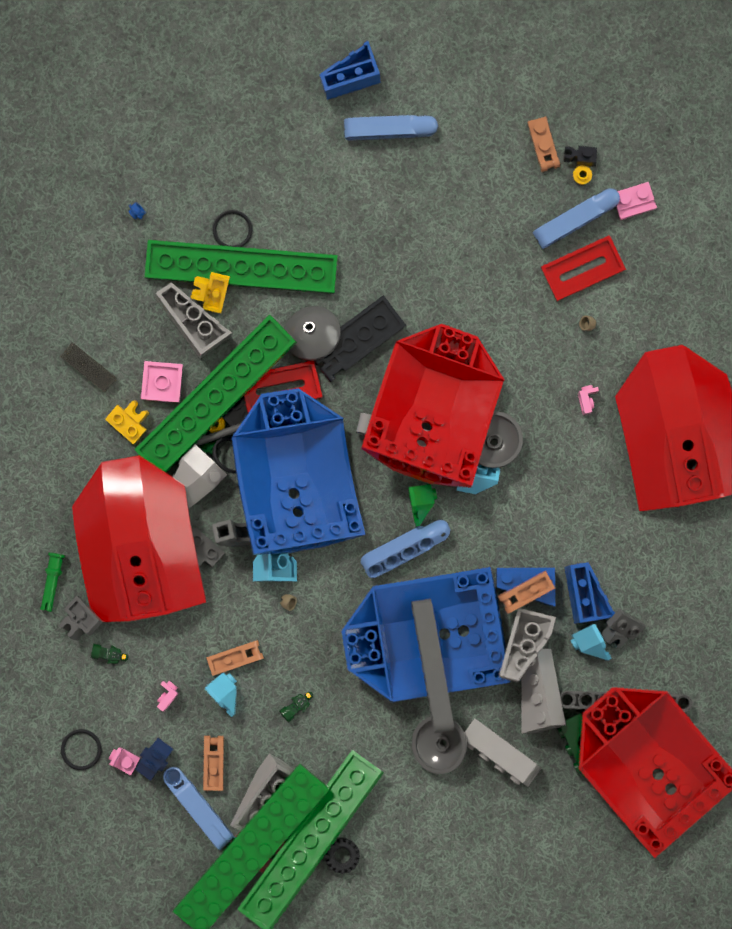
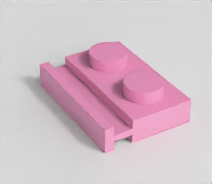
[616,182,657,220]

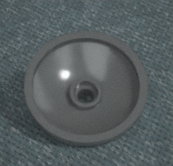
[285,306,341,361]
[478,411,523,468]
[412,717,467,774]

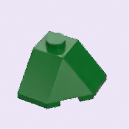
[408,484,437,528]

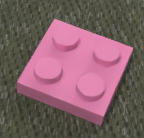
[141,361,183,403]

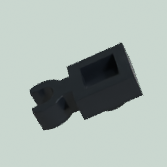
[564,146,597,167]

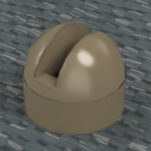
[579,315,596,331]
[280,594,297,611]

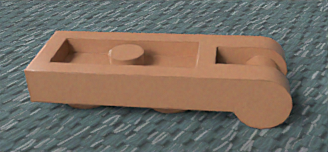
[527,117,560,172]
[498,570,555,614]
[207,640,264,676]
[203,736,224,791]

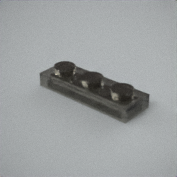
[60,342,117,393]

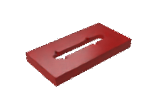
[540,235,626,302]
[243,361,323,414]

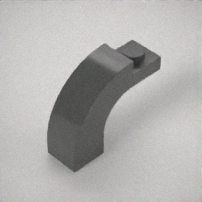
[212,520,251,547]

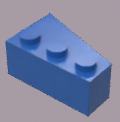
[320,41,381,100]
[564,562,615,624]
[496,568,555,607]

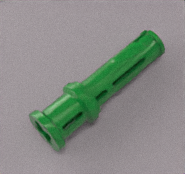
[40,552,66,612]

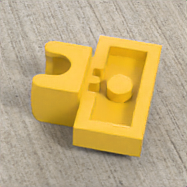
[191,272,230,313]
[105,400,149,444]

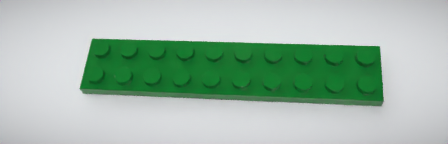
[145,240,338,294]
[134,314,297,473]
[237,750,384,929]
[173,763,329,929]

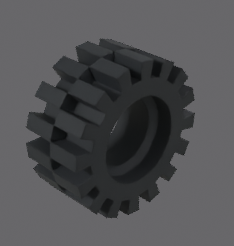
[325,837,360,874]

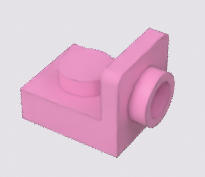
[577,385,599,415]
[157,681,179,711]
[109,747,140,775]

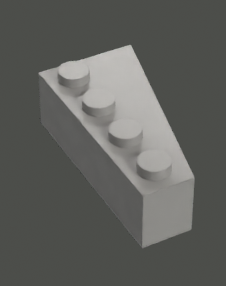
[155,283,232,359]
[521,649,566,734]
[464,719,542,787]

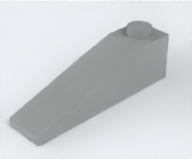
[172,444,227,509]
[499,608,556,682]
[231,753,294,831]

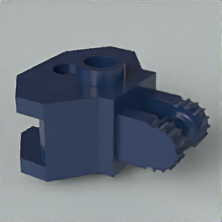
[135,737,174,781]

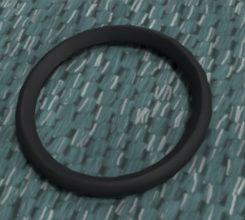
[212,210,253,247]
[213,437,237,474]
[61,729,102,770]

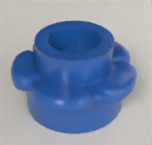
[128,202,146,220]

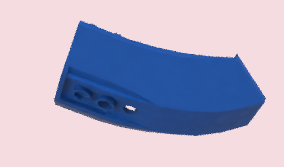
[232,388,365,555]
[342,567,510,702]

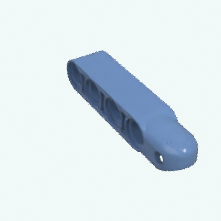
[344,115,438,140]
[532,188,620,249]
[361,520,450,578]
[163,767,235,850]

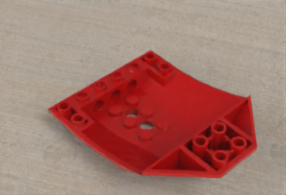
[361,324,504,488]
[615,344,732,511]
[72,455,206,622]
[579,687,732,858]

